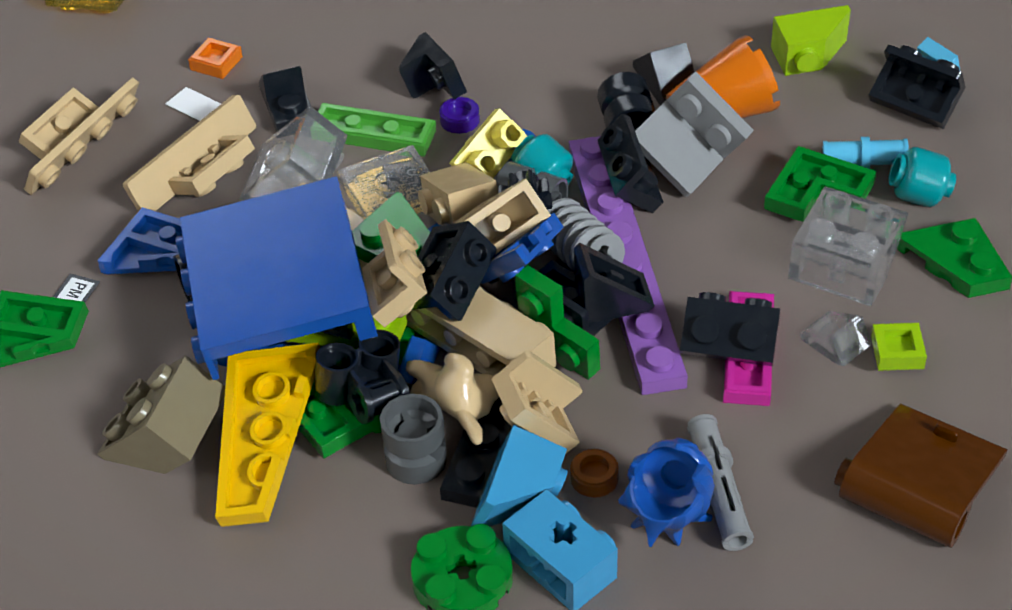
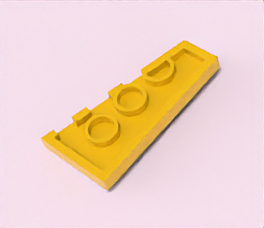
[215,343,320,527]

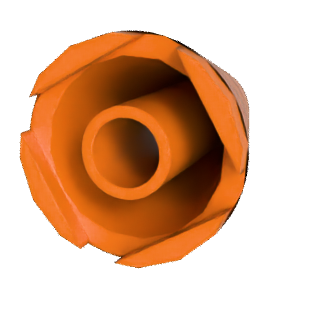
[666,35,780,118]

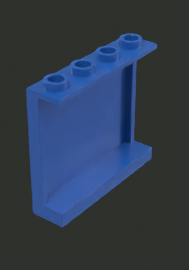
[175,176,378,380]

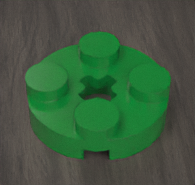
[411,524,513,610]

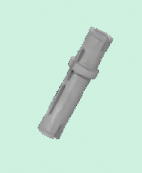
[687,414,754,551]

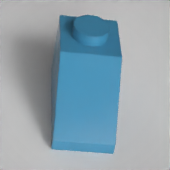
[471,425,568,526]

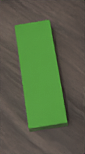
[309,103,436,157]

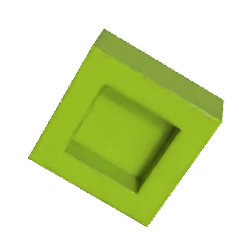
[871,323,927,371]

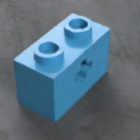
[502,489,618,610]

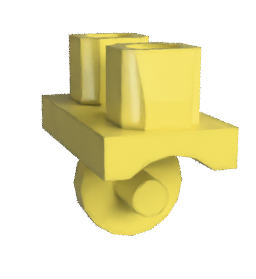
[449,108,527,178]

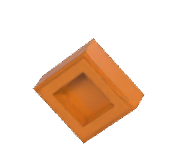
[188,37,243,79]

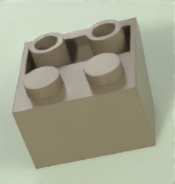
[97,355,225,474]

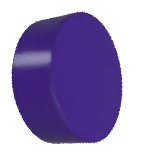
[439,97,480,134]

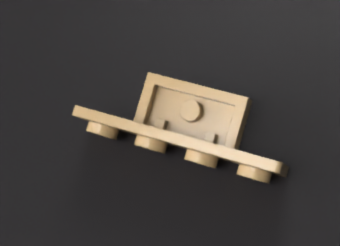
[19,77,139,195]
[123,95,256,212]

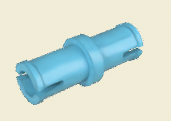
[822,136,909,169]

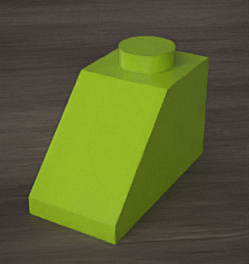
[771,5,851,76]

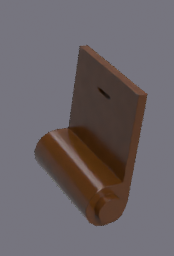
[834,403,1008,548]

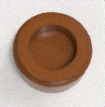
[570,449,619,498]

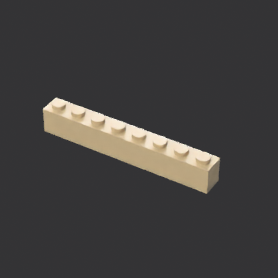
[298,182,556,376]

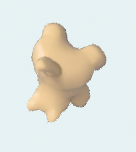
[406,353,499,445]

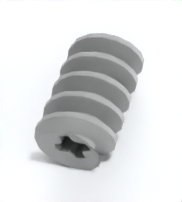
[547,198,625,271]

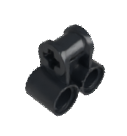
[314,329,410,425]

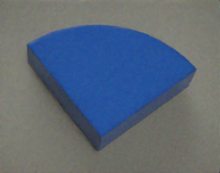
[399,336,440,384]

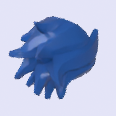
[618,437,715,547]

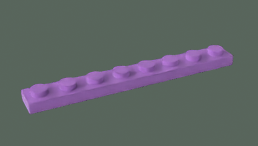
[569,136,688,395]

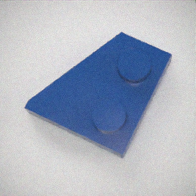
[97,207,182,274]
[481,213,564,284]

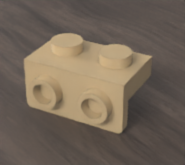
[361,219,427,328]
[491,351,582,454]

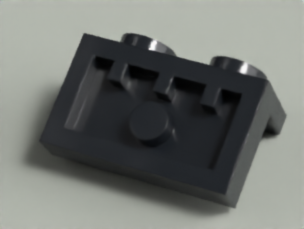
[597,114,663,213]
[412,221,497,322]

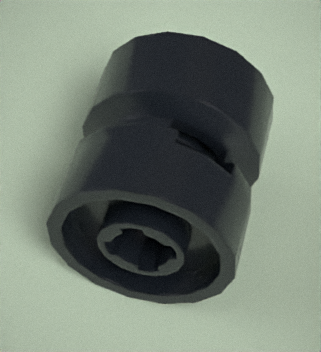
[597,72,656,131]

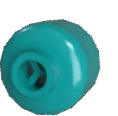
[511,134,573,185]
[889,147,956,207]

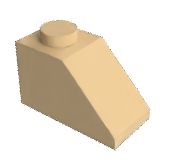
[452,178,551,254]

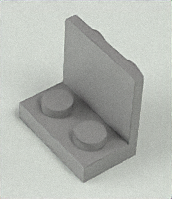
[635,71,754,197]

